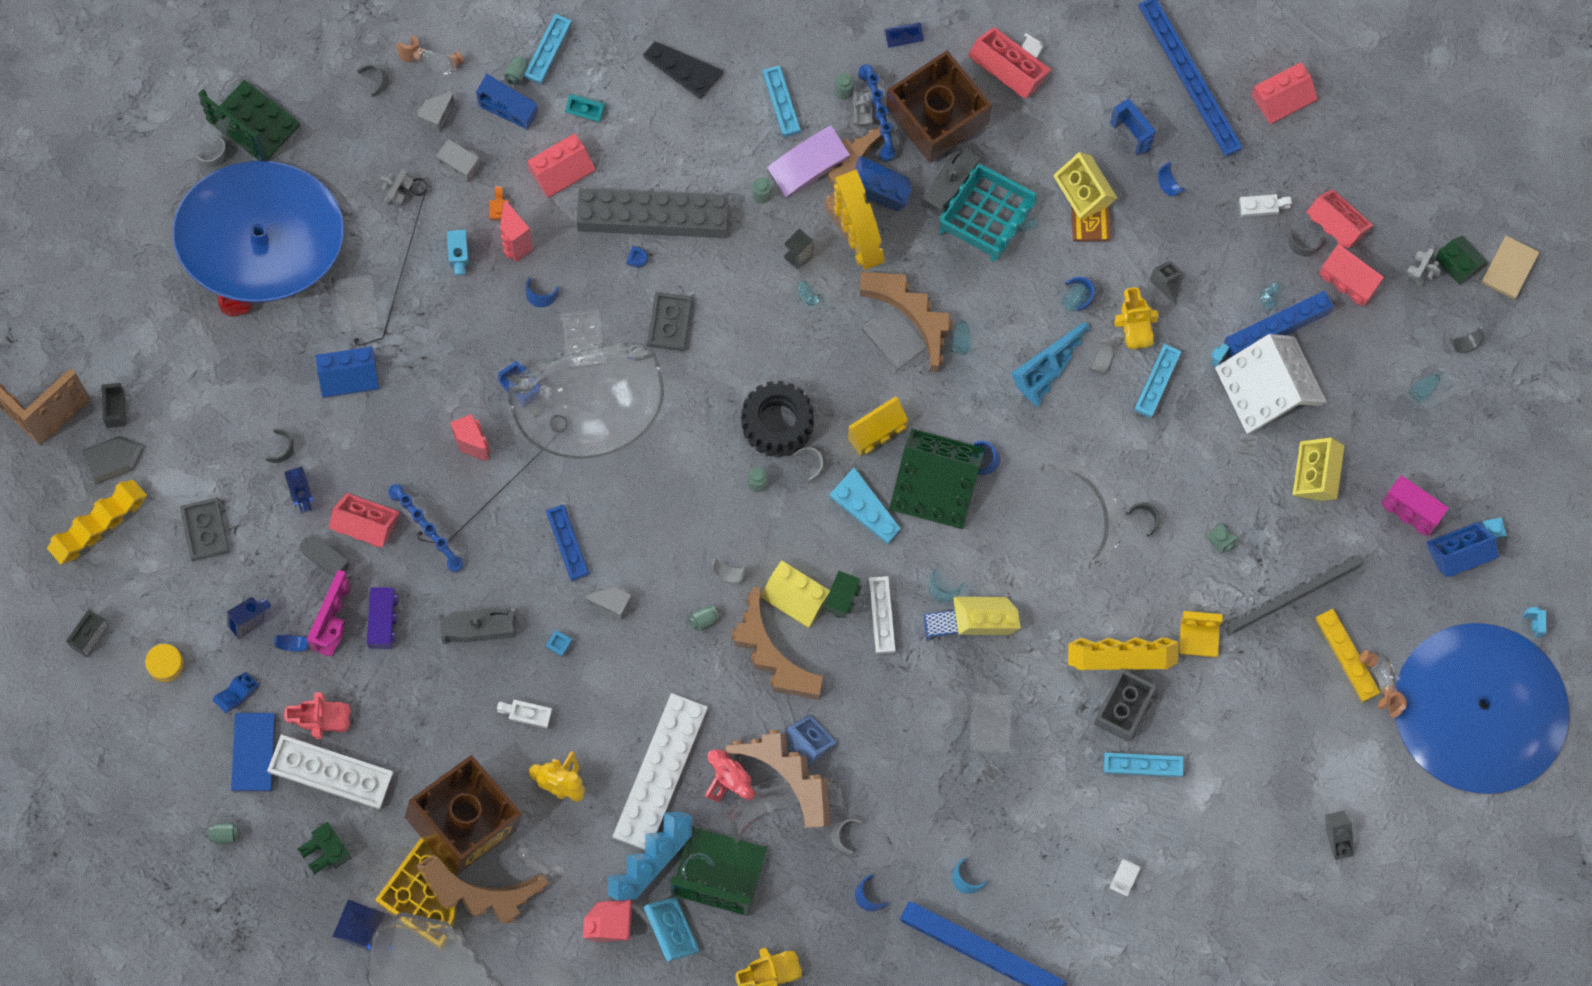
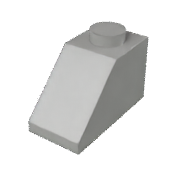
[416,92,455,132]
[586,587,632,620]

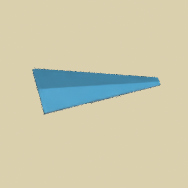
[1011,323,1090,406]

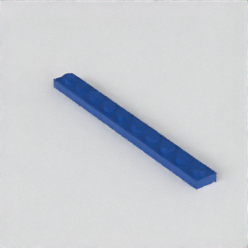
[1138,0,1242,157]

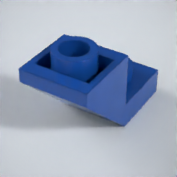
[212,672,259,713]

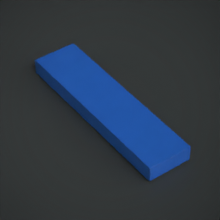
[546,504,589,582]

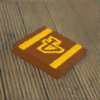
[1071,206,1110,242]

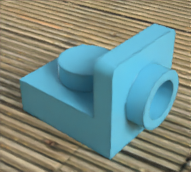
[1523,607,1546,638]

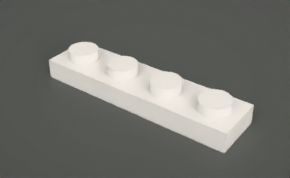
[869,576,895,654]

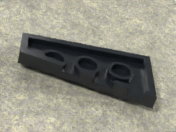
[643,41,723,99]

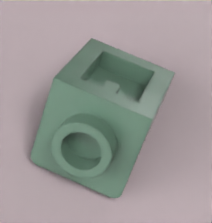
[1206,523,1238,554]

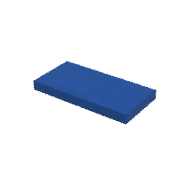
[231,713,275,792]

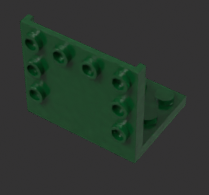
[198,80,301,161]
[889,428,985,529]
[670,826,767,916]

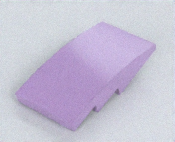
[767,125,850,198]

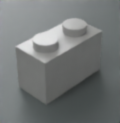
[436,139,480,182]

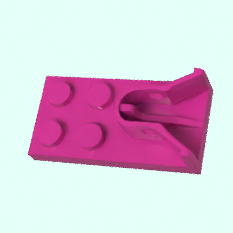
[306,570,351,657]

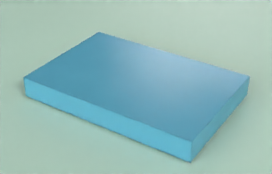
[643,897,700,962]

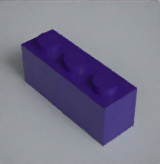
[367,587,399,649]

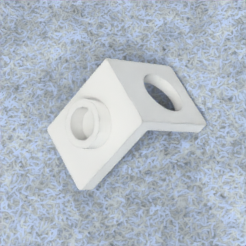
[1022,33,1045,58]
[1110,859,1141,896]

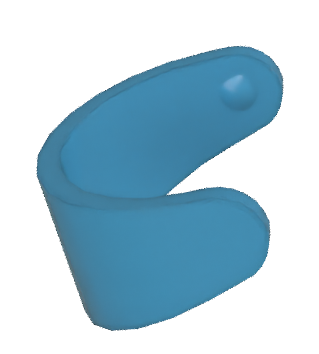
[952,857,988,894]

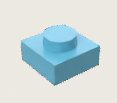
[1211,343,1229,367]
[1481,517,1507,539]

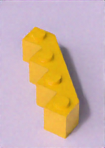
[47,479,147,565]
[1068,637,1179,670]

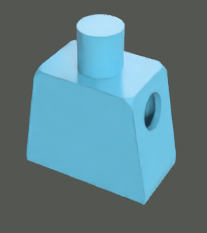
[447,230,470,276]

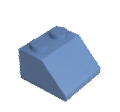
[785,715,837,767]

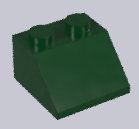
[1436,235,1488,285]

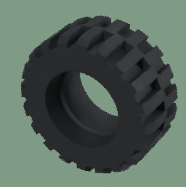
[741,381,814,457]

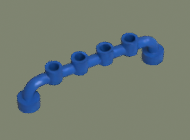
[858,64,896,162]
[388,484,463,573]

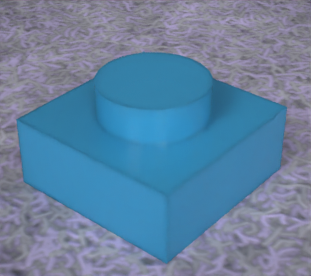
[545,630,572,657]

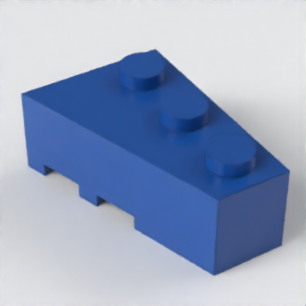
[476,73,538,130]

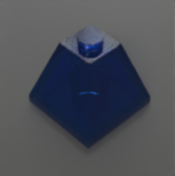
[332,900,385,951]

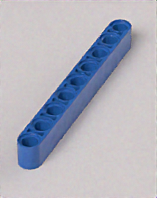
[899,901,1067,986]

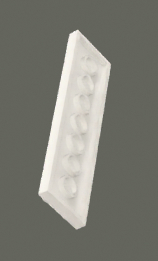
[612,693,708,850]

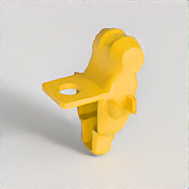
[1114,287,1159,350]
[529,751,585,802]
[735,948,802,986]

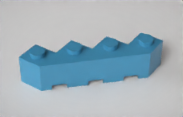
[608,811,692,901]

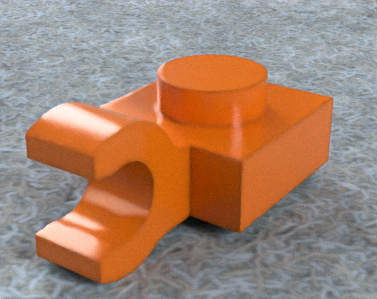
[489,186,509,220]

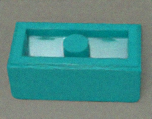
[565,93,607,122]

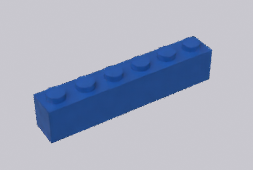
[1224,290,1334,358]

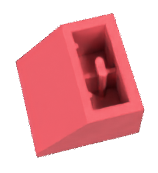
[450,414,490,461]

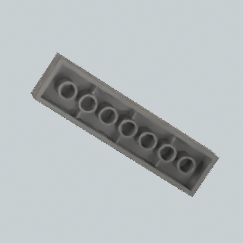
[577,188,729,238]

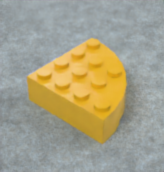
[833,169,885,270]
[375,838,457,950]

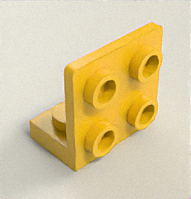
[1179,611,1223,658]

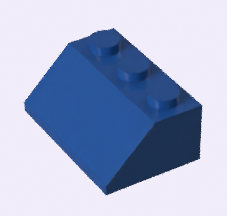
[855,156,911,212]
[315,346,379,398]
[1426,522,1499,577]

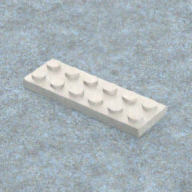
[267,735,393,810]

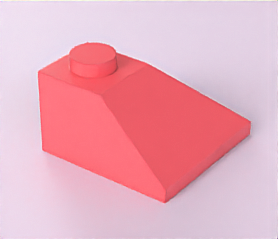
[583,900,632,942]

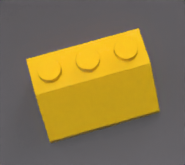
[848,396,908,456]

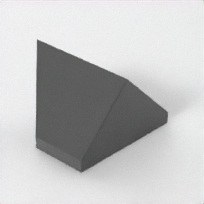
[1149,261,1183,305]

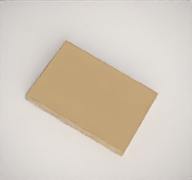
[1481,236,1539,300]

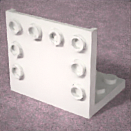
[1215,334,1327,434]

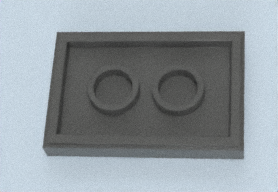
[647,292,693,351]
[180,497,230,561]

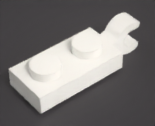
[1239,194,1292,217]
[497,700,552,729]

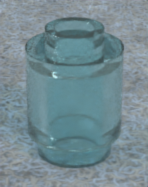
[1061,283,1088,312]

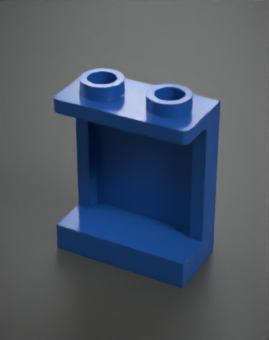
[1110,98,1156,156]

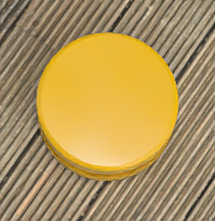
[145,644,184,682]

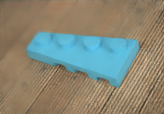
[829,468,900,544]

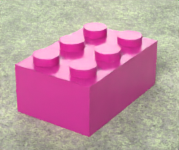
[1381,475,1449,537]

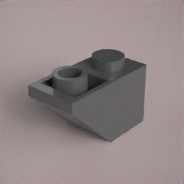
[1325,811,1354,860]

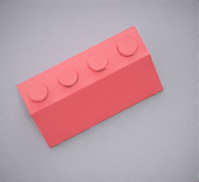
[968,27,1052,99]

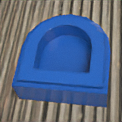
[626,246,648,268]

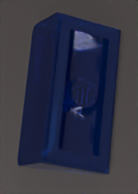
[884,22,924,48]

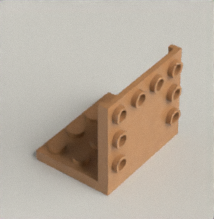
[0,368,90,445]

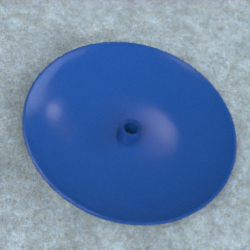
[172,161,344,302]
[1395,623,1569,794]

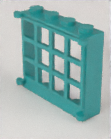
[939,163,1037,263]

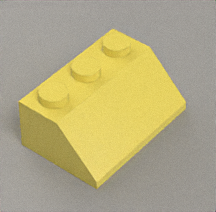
[1053,152,1117,219]
[1293,438,1345,501]
[760,560,830,628]
[953,597,1021,635]

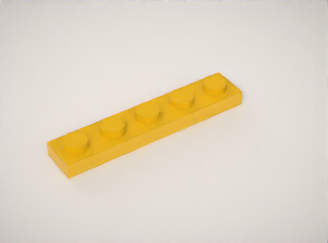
[1315,609,1380,703]

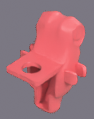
[284,692,351,739]
[705,749,756,802]

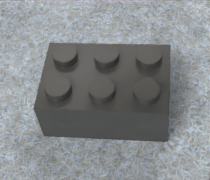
[1094,668,1156,742]

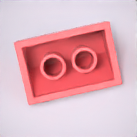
[1251,62,1318,125]
[527,133,596,198]
[1306,189,1374,249]
[500,201,533,263]
[1319,244,1384,307]
[329,493,400,547]

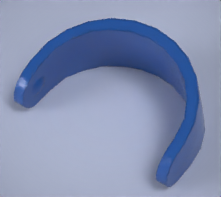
[1158,162,1185,196]
[1065,277,1094,311]
[526,278,559,308]
[974,441,1000,475]
[274,635,308,652]
[855,874,889,911]

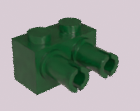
[824,570,862,619]
[297,821,352,875]

